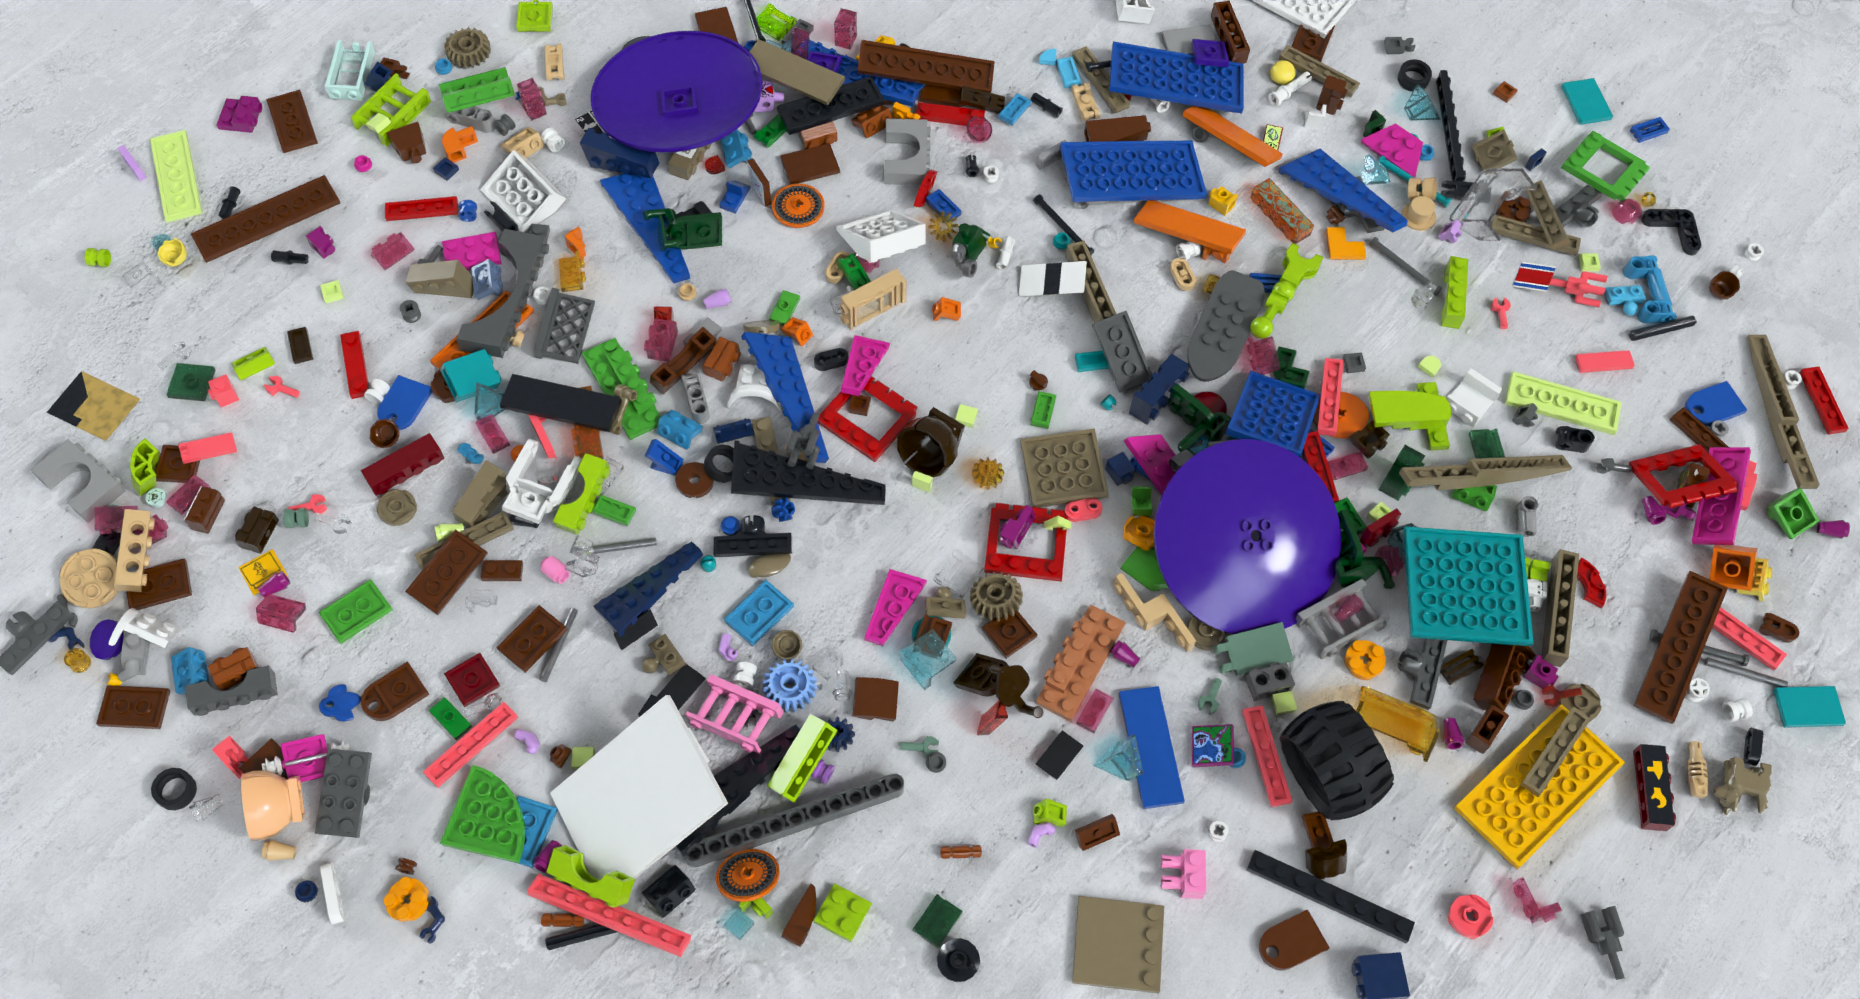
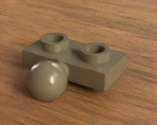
[925,587,966,619]
[642,634,686,675]

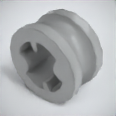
[1709,420,1729,439]

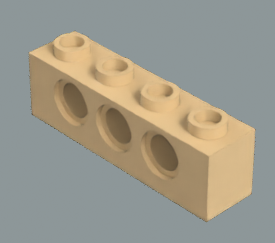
[114,509,155,592]

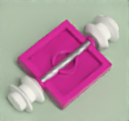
[262,734,350,783]

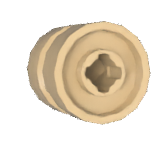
[1408,177,1437,201]

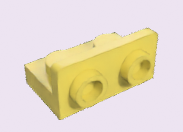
[1737,558,1772,601]

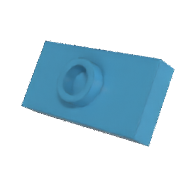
[998,93,1031,126]

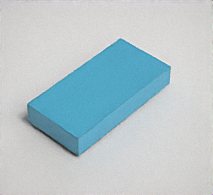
[1056,57,1081,88]

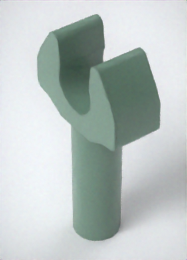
[1198,678,1222,715]
[901,736,939,758]

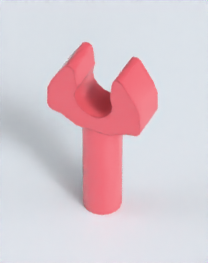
[1491,298,1511,329]
[264,376,300,398]
[288,494,327,515]

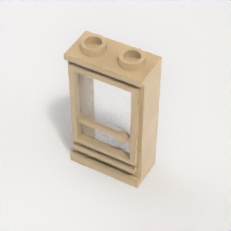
[840,269,907,330]

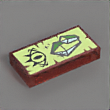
[1263,124,1283,150]

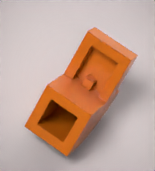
[442,126,478,163]

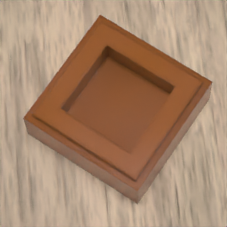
[1493,81,1518,103]

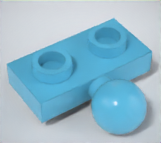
[1604,285,1646,316]

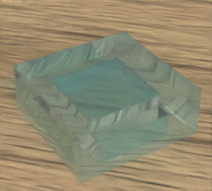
[724,908,755,940]

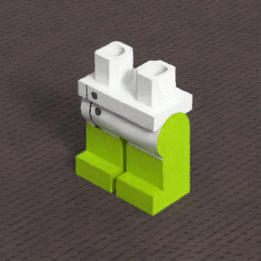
[1525,557,1551,612]

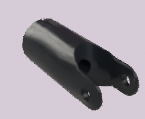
[484,201,518,232]

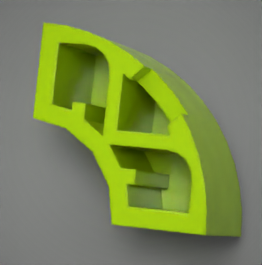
[130,438,159,496]

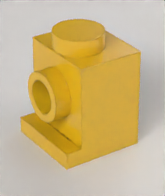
[1208,186,1238,216]

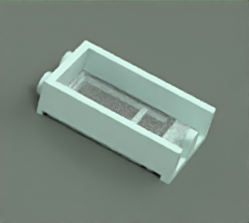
[325,40,376,100]

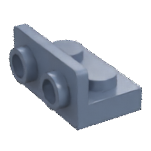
[471,259,503,300]

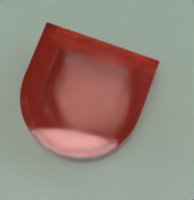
[705,155,725,175]

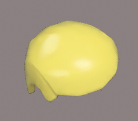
[1269,60,1295,85]
[158,238,187,267]

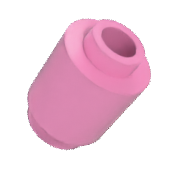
[541,556,570,584]

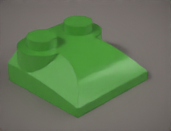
[1767,488,1820,539]

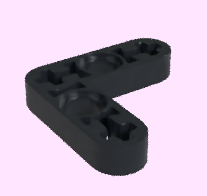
[1641,209,1701,256]

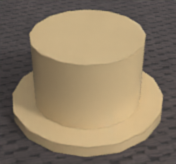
[1401,196,1436,231]

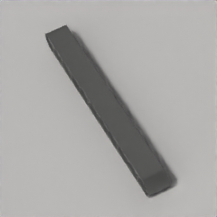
[685,773,904,867]

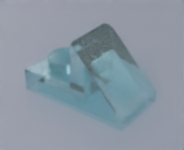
[1361,154,1391,185]

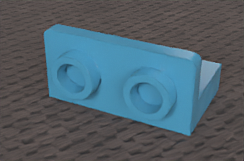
[171,647,209,695]

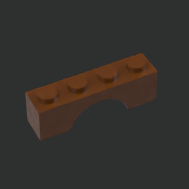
[650,327,716,395]

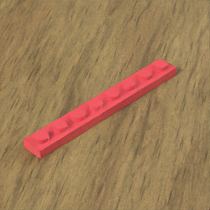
[527,874,691,957]

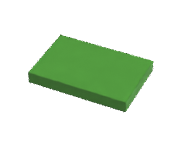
[318,579,393,644]

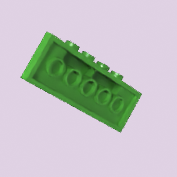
[582,338,661,440]

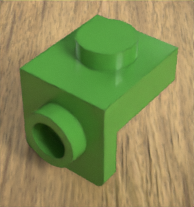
[1131,486,1153,516]

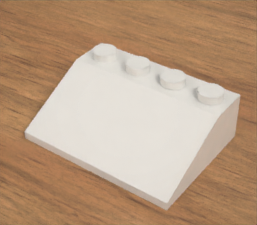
[480,150,566,232]
[836,210,926,262]

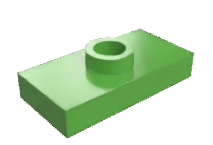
[769,290,800,326]
[1030,391,1056,429]
[592,495,636,526]

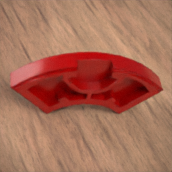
[913,169,937,208]
[1577,557,1606,608]

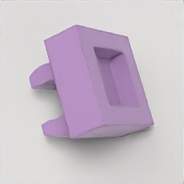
[1438,219,1462,243]

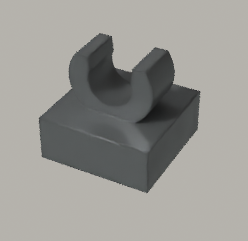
[1513,403,1538,427]

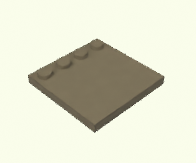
[1021,428,1109,508]
[1072,896,1164,994]

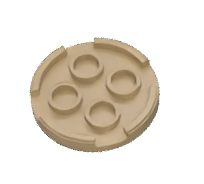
[59,548,119,608]

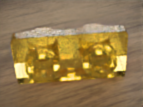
[559,251,586,292]

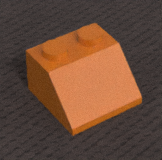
[1710,545,1758,591]

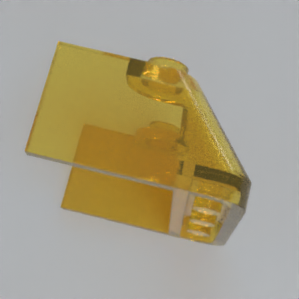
[1353,686,1440,762]

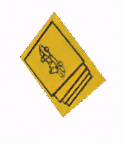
[238,549,288,596]

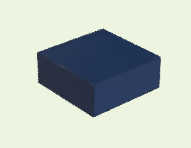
[1525,148,1547,171]
[433,158,459,181]

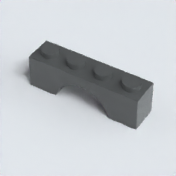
[185,665,278,716]

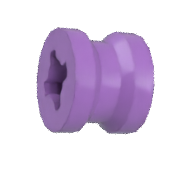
[810,759,835,785]

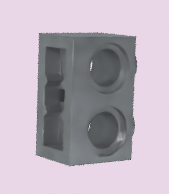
[1245,662,1295,701]

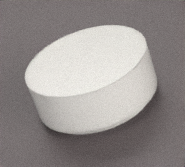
[533,286,551,305]

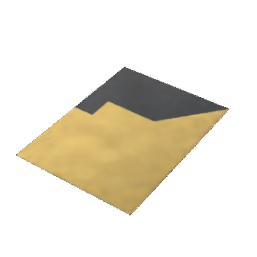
[46,371,140,441]

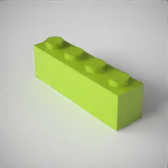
[767,714,838,803]

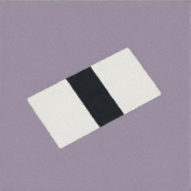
[1019,261,1087,296]

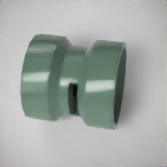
[283,508,309,528]

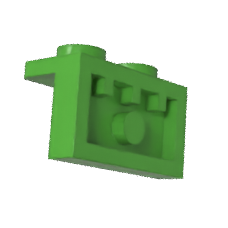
[1451,485,1497,511]

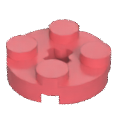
[1448,894,1493,939]

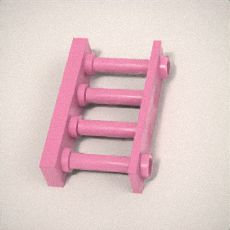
[685,674,784,753]

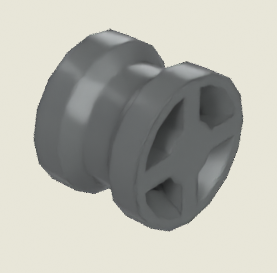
[493,114,516,136]
[400,300,421,323]

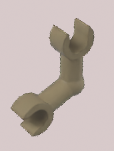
[533,86,567,106]

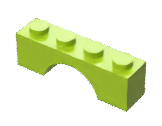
[1441,256,1468,329]
[553,453,611,535]
[547,845,635,907]

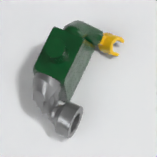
[952,223,1002,278]

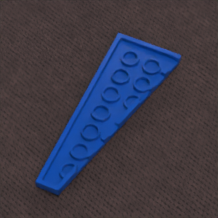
[795,36,919,107]
[1279,149,1408,232]
[600,174,691,284]
[741,332,829,463]

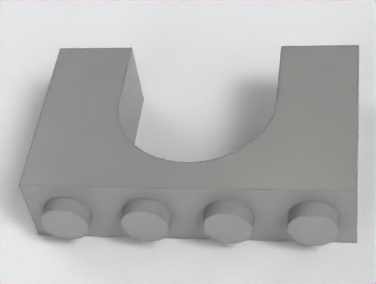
[884,119,931,185]
[31,439,125,523]

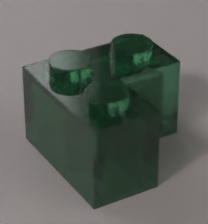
[1378,445,1425,501]

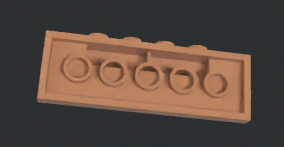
[1035,604,1126,722]

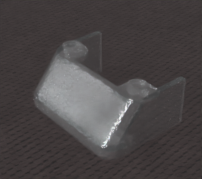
[1449,168,1537,241]

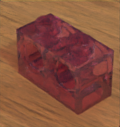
[834,8,857,50]
[517,78,547,121]
[644,318,678,362]

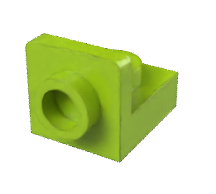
[1033,798,1067,827]
[739,897,773,920]

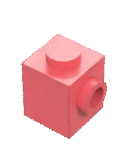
[208,374,239,407]

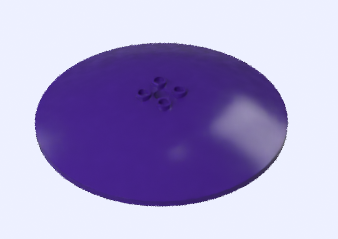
[591,31,763,152]
[1154,439,1341,634]

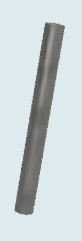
[577,538,657,556]
[539,608,578,682]
[1705,657,1788,687]

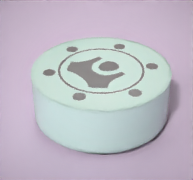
[145,488,168,508]

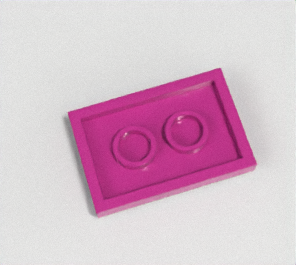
[442,232,502,270]

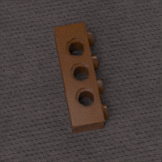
[1211,0,1250,64]

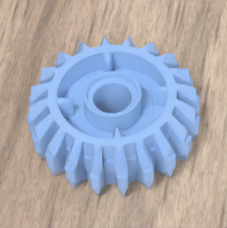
[762,658,817,713]

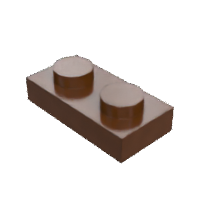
[481,560,523,581]
[1302,812,1334,849]
[1075,814,1120,851]

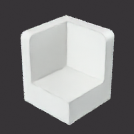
[1304,104,1327,130]

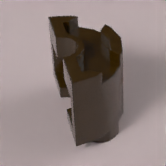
[1349,421,1390,459]
[1305,839,1347,880]

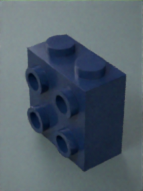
[1352,952,1410,999]

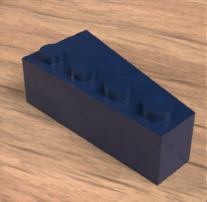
[580,128,660,178]
[1129,354,1190,425]

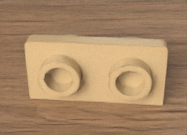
[500,127,545,158]

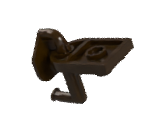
[953,653,1044,718]

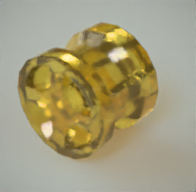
[64,648,91,673]

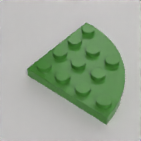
[440,765,525,864]

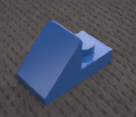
[719,180,751,214]
[645,439,684,476]

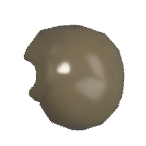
[772,630,802,660]

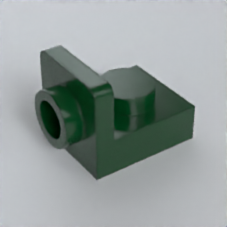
[1363,110,1386,137]

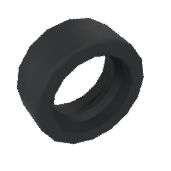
[1398,59,1432,92]
[704,444,734,483]
[151,768,197,811]

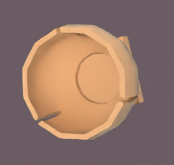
[241,771,306,841]

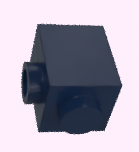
[364,61,393,92]
[1105,452,1135,486]

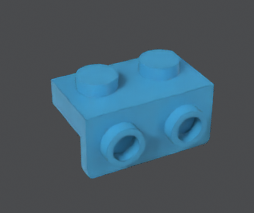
[720,129,752,168]
[656,410,703,449]

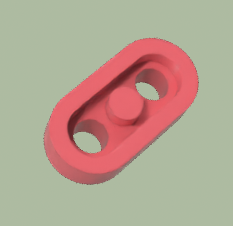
[1064,498,1102,522]

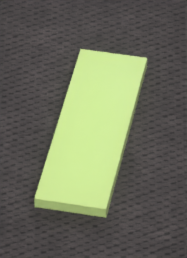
[150,130,203,222]
[1505,371,1622,435]

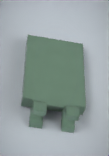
[1213,622,1294,676]

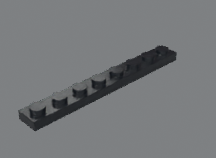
[1436,70,1466,181]
[1246,850,1415,943]

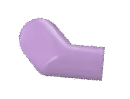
[718,633,738,661]
[515,729,540,754]
[1027,822,1055,847]

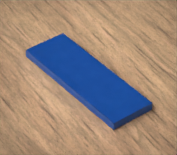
[1119,686,1185,809]

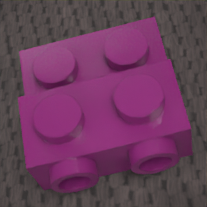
[216,96,263,133]
[999,505,1036,549]

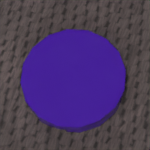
[90,619,124,660]

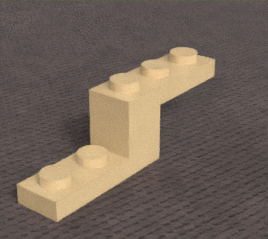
[1113,573,1196,652]

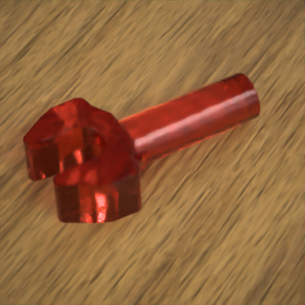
[1542,685,1583,707]

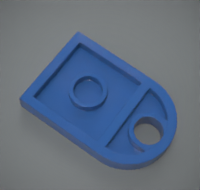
[377,375,433,430]
[1685,381,1747,426]

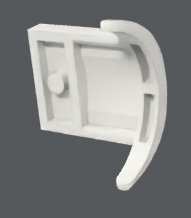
[727,364,782,411]
[109,608,180,648]

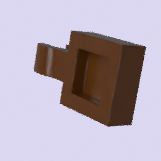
[380,57,410,79]

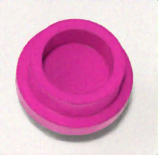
[354,155,372,172]

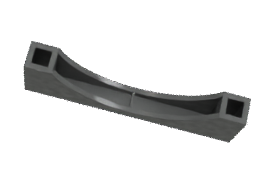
[457,229,549,358]

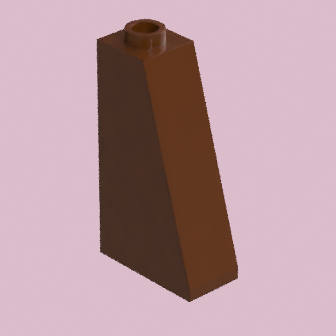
[1084,115,1151,142]

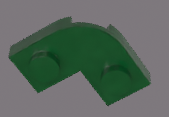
[1273,346,1310,389]

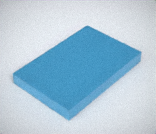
[724,580,794,647]
[517,795,558,869]

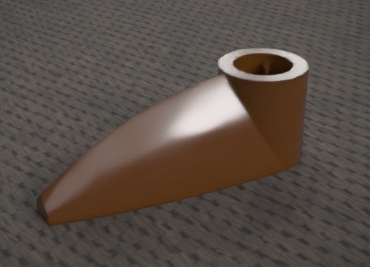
[781,884,816,947]

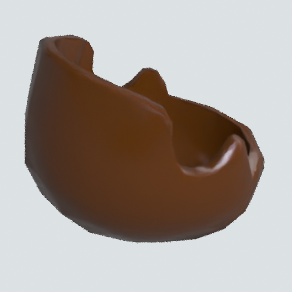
[1709,271,1740,300]
[369,419,399,448]

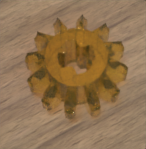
[928,211,959,242]
[972,457,1004,490]

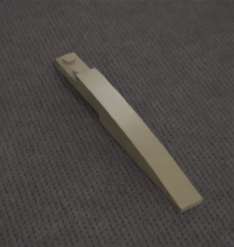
[1747,335,1820,489]
[1399,455,1572,490]

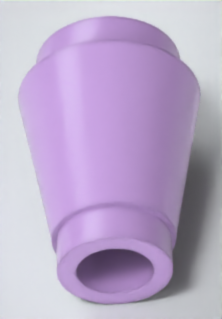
[703,289,732,309]

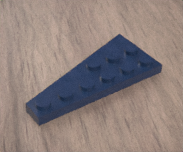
[593,541,703,637]

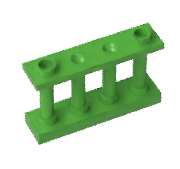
[439,67,515,113]

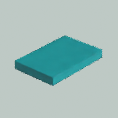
[1561,78,1613,125]
[1773,686,1846,728]

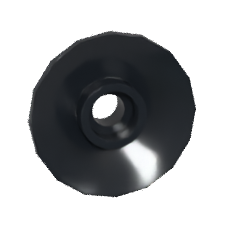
[937,938,980,982]

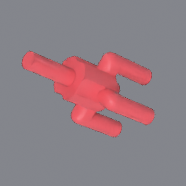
[1549,271,1608,307]

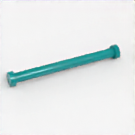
[1377,155,1452,208]

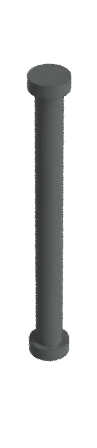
[1369,237,1442,296]
[1649,629,1750,667]

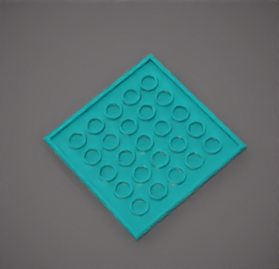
[1403,526,1534,646]

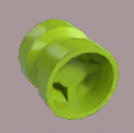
[84,248,111,267]

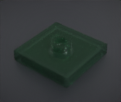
[166,363,216,401]

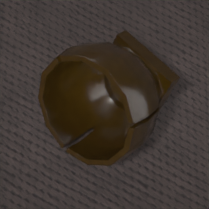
[897,407,965,477]

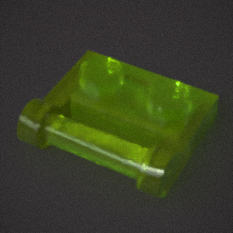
[757,3,797,41]

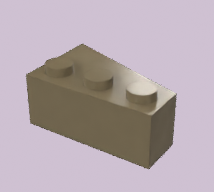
[406,260,474,298]
[452,460,508,528]

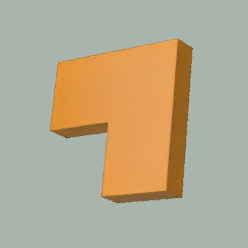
[1326,227,1366,260]

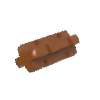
[940,845,982,859]
[541,913,584,927]

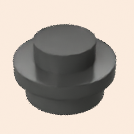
[1192,126,1209,143]
[1513,690,1534,710]
[926,752,946,773]

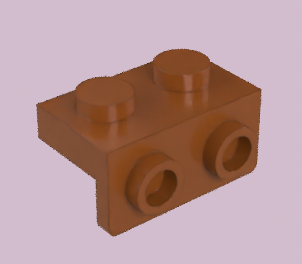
[851,105,893,138]

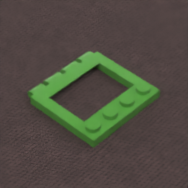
[1561,131,1650,201]

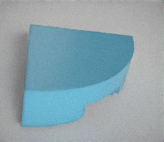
[1039,49,1057,65]

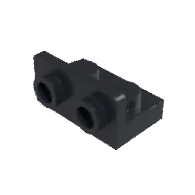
[642,865,696,918]

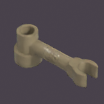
[610,384,637,435]

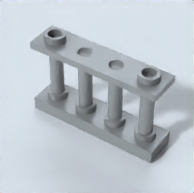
[1296,579,1390,659]

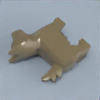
[1713,757,1772,815]

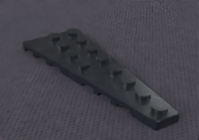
[731,440,886,505]
[676,725,800,857]

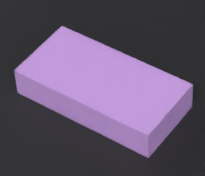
[117,145,146,181]

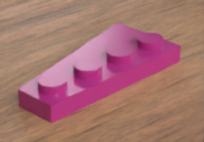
[841,335,890,396]
[864,569,927,646]

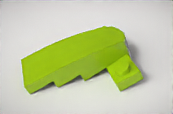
[1368,382,1452,451]

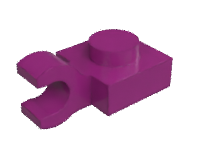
[1661,503,1697,521]

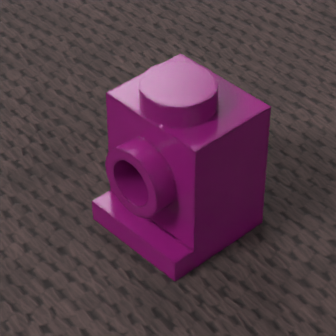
[306,226,335,259]
[1523,654,1559,690]

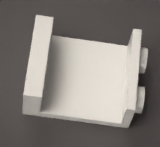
[1446,368,1502,427]

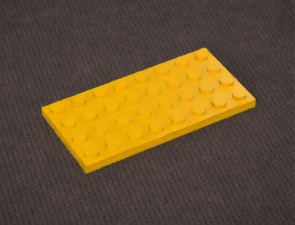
[1453,704,1625,870]

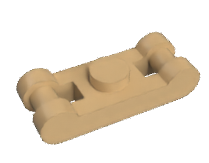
[545,43,565,81]
[1071,82,1100,121]

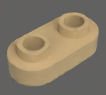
[826,251,851,284]
[1170,258,1196,291]

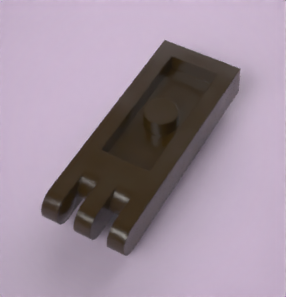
[959,86,1005,114]

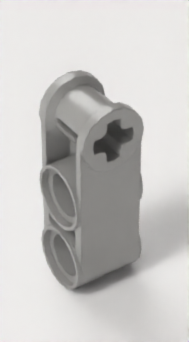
[445,106,495,133]
[681,371,709,424]

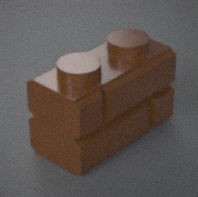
[1316,75,1348,115]
[184,486,225,534]
[1465,704,1509,754]

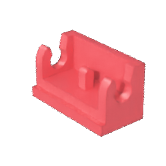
[212,736,248,779]

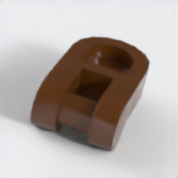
[1759,613,1799,643]

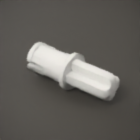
[996,236,1015,270]

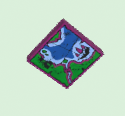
[1192,724,1234,767]

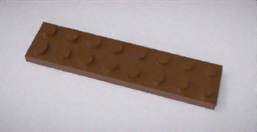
[857,40,995,93]
[191,175,340,263]
[1633,571,1728,724]

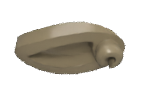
[748,554,791,578]

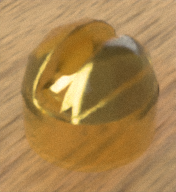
[1641,192,1656,207]

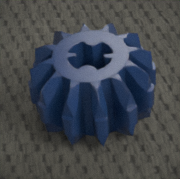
[828,716,855,753]

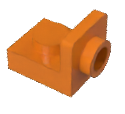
[565,227,586,259]
[1202,246,1230,263]
[932,297,961,321]
[781,317,813,346]

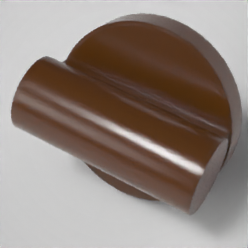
[1325,206,1345,225]
[1029,370,1048,391]
[550,744,572,768]

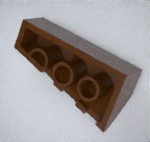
[1473,643,1536,711]

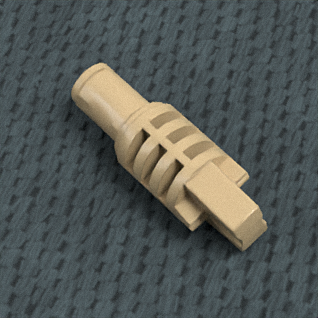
[1687,741,1708,798]

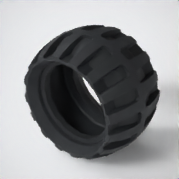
[1279,701,1394,820]

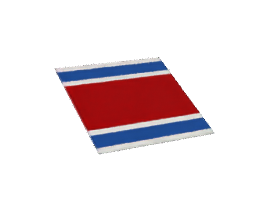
[1512,262,1556,292]

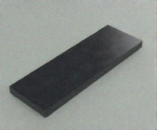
[776,76,885,135]
[500,374,621,432]

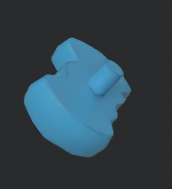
[458,443,484,464]

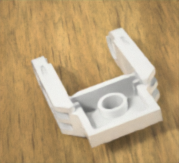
[502,438,583,524]

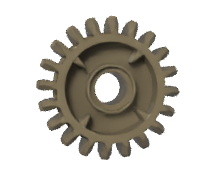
[444,27,491,69]
[969,572,1023,622]

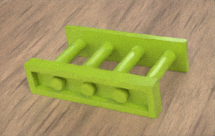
[350,73,431,147]

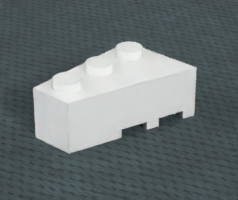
[1116,0,1155,24]

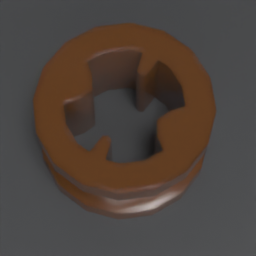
[395,858,417,875]

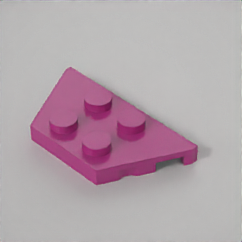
[1361,123,1423,177]
[1123,434,1176,495]

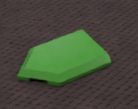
[1120,547,1169,591]

